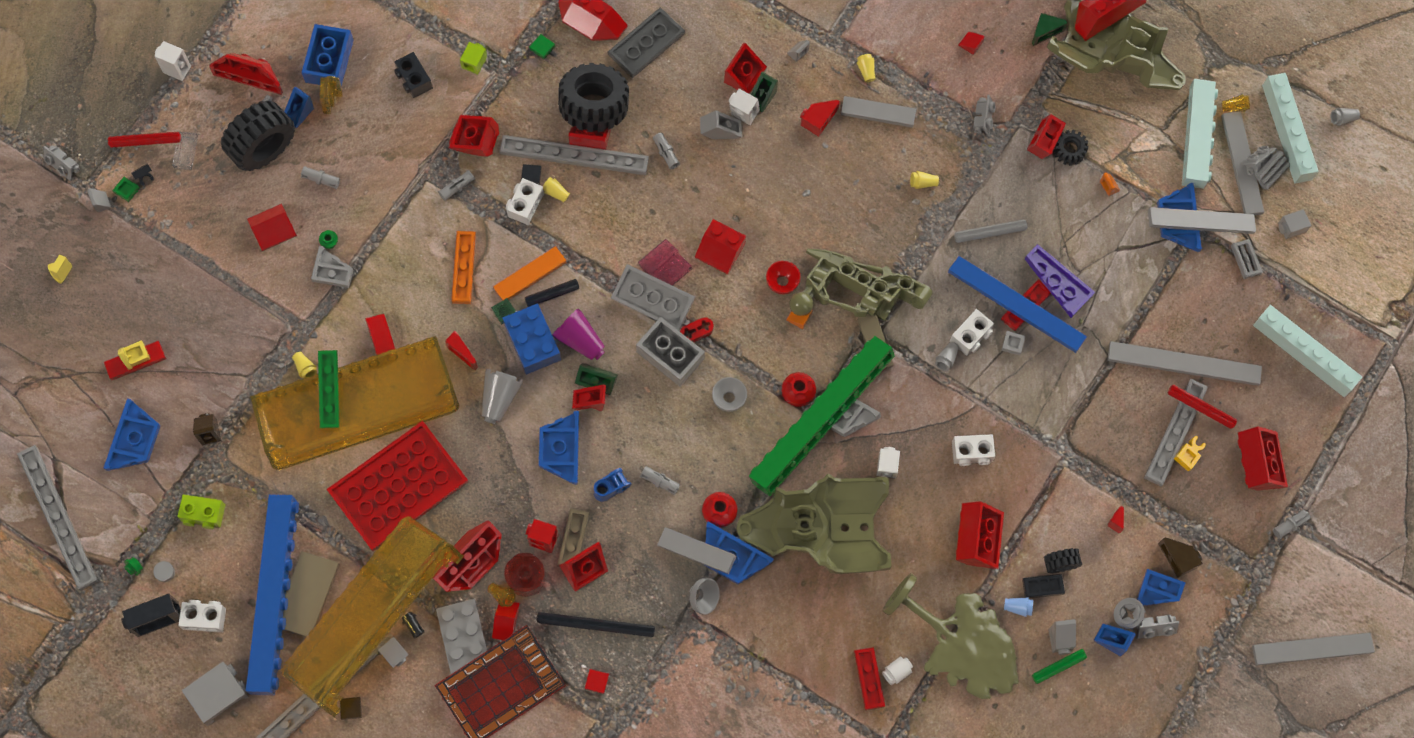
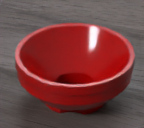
[766,261,801,295]
[781,372,816,407]
[702,492,738,528]

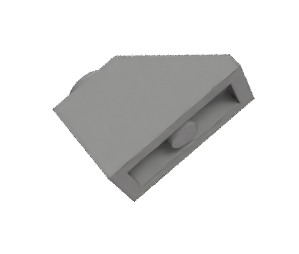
[700,110,742,140]
[1048,619,1076,655]

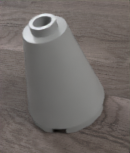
[481,369,523,424]

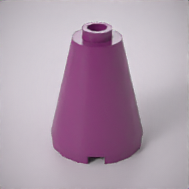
[552,308,605,360]

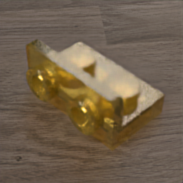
[320,76,343,114]

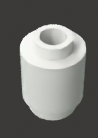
[882,656,913,685]

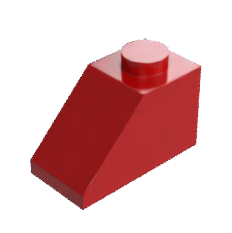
[800,100,840,137]

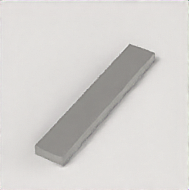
[1221,111,1264,215]
[1148,207,1256,234]
[1144,379,1208,487]
[1252,633,1375,666]

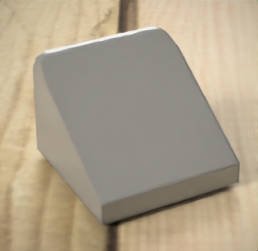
[787,40,810,61]
[87,188,111,213]

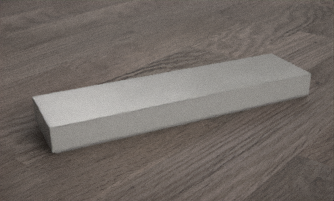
[841,96,916,128]
[657,527,737,574]

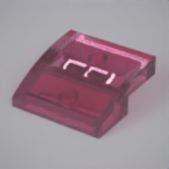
[638,239,692,286]

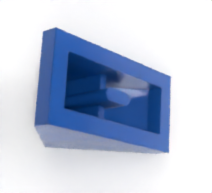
[284,87,314,128]
[1094,624,1136,657]

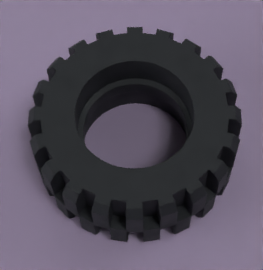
[558,63,629,132]
[221,101,295,171]

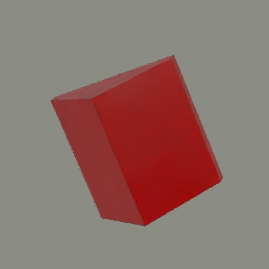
[724,43,767,94]
[569,126,610,150]
[247,203,297,251]
[559,542,608,592]

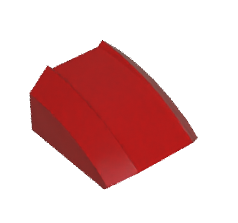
[449,115,499,157]

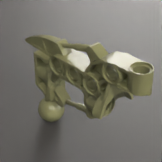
[789,248,933,321]

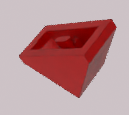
[492,599,520,641]

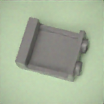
[182,662,249,726]

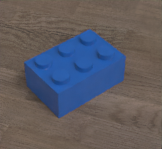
[302,24,354,89]
[503,303,561,375]

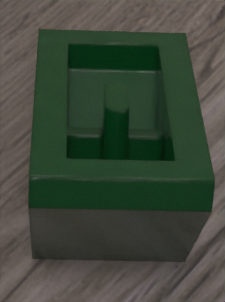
[1032,13,1067,46]
[751,72,778,113]

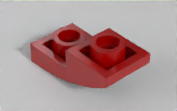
[365,313,395,355]

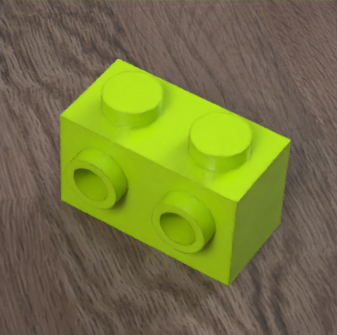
[177,494,226,529]

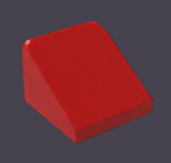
[958,31,985,55]
[1107,506,1124,534]

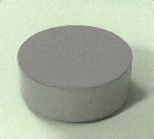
[153,561,175,582]

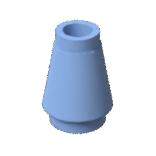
[1004,597,1034,617]

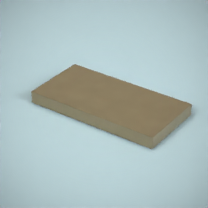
[283,551,340,639]

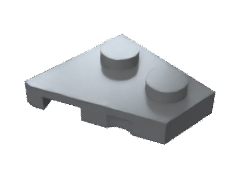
[311,246,353,288]
[831,400,881,437]

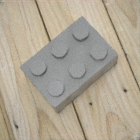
[636,317,705,387]

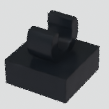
[131,163,154,186]

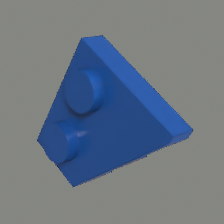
[1137,569,1186,606]

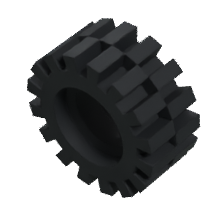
[1053,130,1089,166]
[1043,548,1082,574]

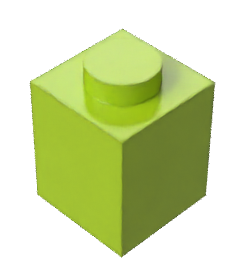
[460,42,487,75]

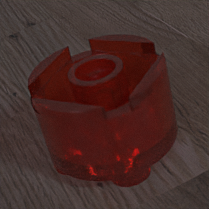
[504,553,546,597]

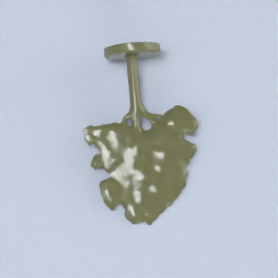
[882,573,1019,699]

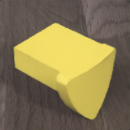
[48,254,72,284]
[118,340,150,370]

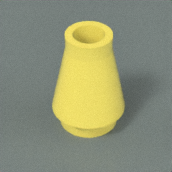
[857,54,876,83]
[910,171,939,189]
[543,177,570,203]
[292,352,317,380]

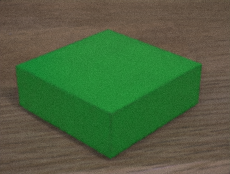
[529,34,555,59]
[112,177,140,203]

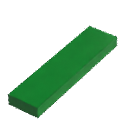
[318,350,340,428]

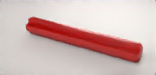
[108,131,181,148]
[1167,385,1237,429]

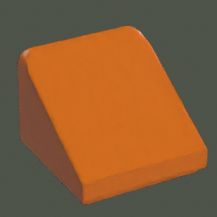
[1100,172,1120,196]
[786,310,813,330]

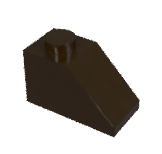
[193,413,221,446]
[1158,537,1203,578]

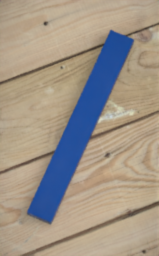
[948,256,1087,353]

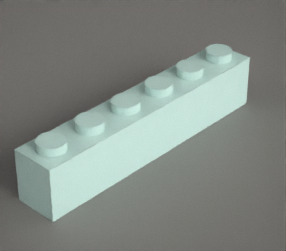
[1262,73,1319,184]
[1182,79,1218,189]
[1253,305,1362,397]

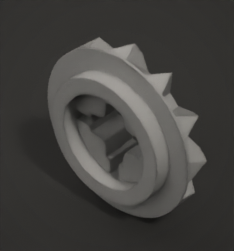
[1114,598,1146,630]

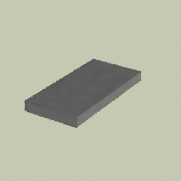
[607,7,685,78]

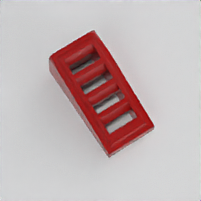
[445,331,478,370]

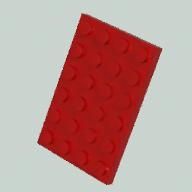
[326,420,469,552]

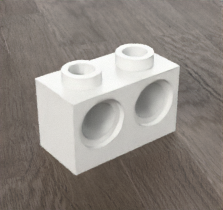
[729,89,760,125]
[505,178,544,225]
[950,309,994,356]
[952,434,995,466]
[179,600,226,632]

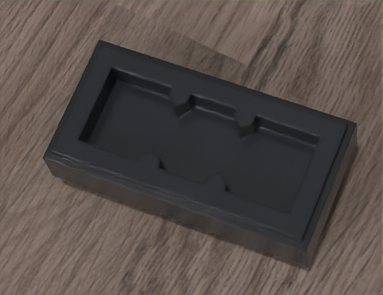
[1022,574,1065,598]

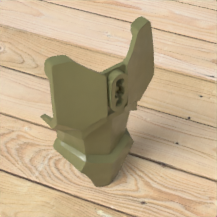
[1047,0,1186,90]
[737,474,892,574]

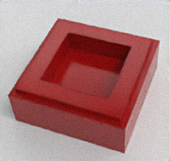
[585,669,609,694]

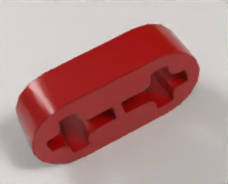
[680,317,714,343]

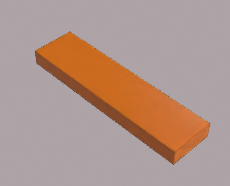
[452,231,476,304]
[493,246,567,303]

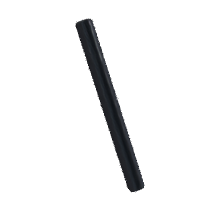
[536,612,655,637]

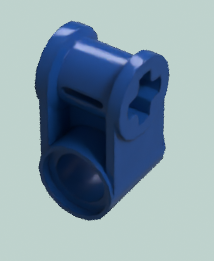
[594,468,632,502]

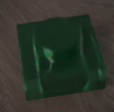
[491,298,516,325]

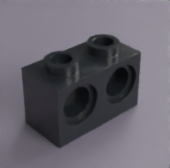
[394,52,433,98]

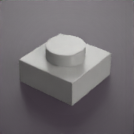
[1001,331,1025,356]

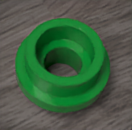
[319,230,338,249]
[124,557,143,576]

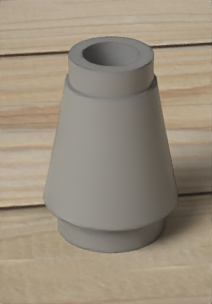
[1330,108,1360,126]
[935,342,959,371]

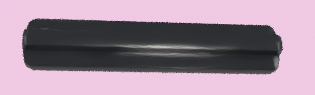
[525,279,579,307]

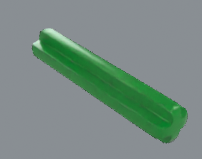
[1032,649,1087,684]

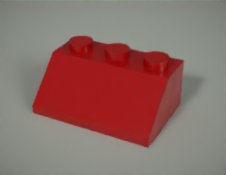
[1237,426,1288,491]
[956,501,1004,569]

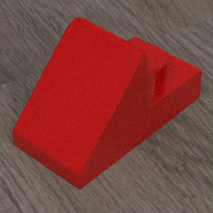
[572,385,606,412]

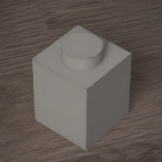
[1278,209,1312,239]
[375,633,409,668]

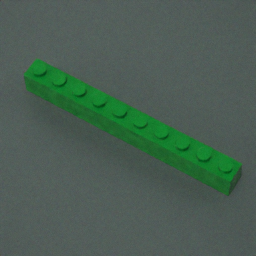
[749,336,895,497]

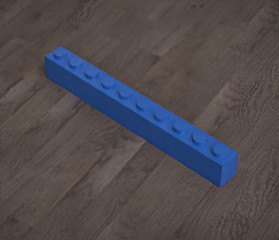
[246,495,299,696]

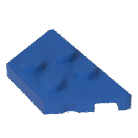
[1157,183,1202,252]
[104,398,160,471]
[539,411,579,485]
[704,521,774,585]

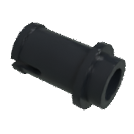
[402,612,425,639]

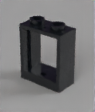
[121,593,181,637]

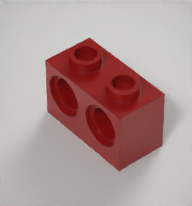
[1027,114,1066,159]
[525,519,559,553]

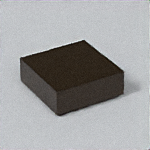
[340,697,362,720]

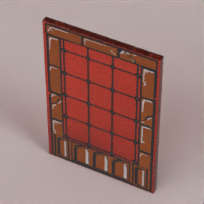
[434,625,566,738]

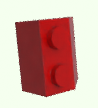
[695,219,746,275]

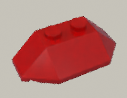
[558,0,628,41]
[1075,0,1146,41]
[209,53,283,95]
[432,520,502,592]

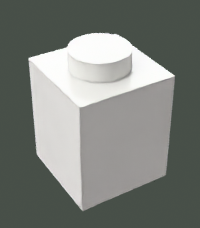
[876,447,900,478]

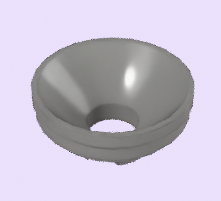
[712,377,747,412]
[689,578,720,615]

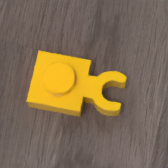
[1174,436,1205,471]

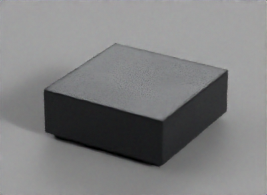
[521,164,542,185]

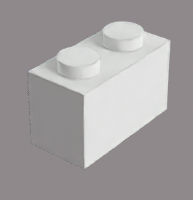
[155,41,191,81]

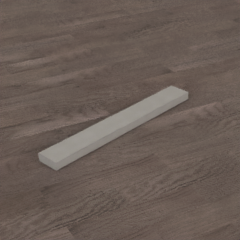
[500,135,649,175]
[1107,341,1262,386]
[17,445,99,591]
[256,634,380,738]

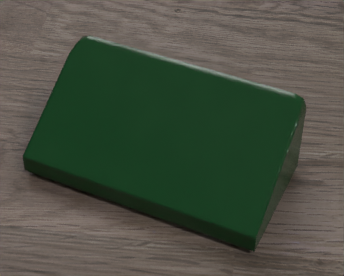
[574,363,618,395]

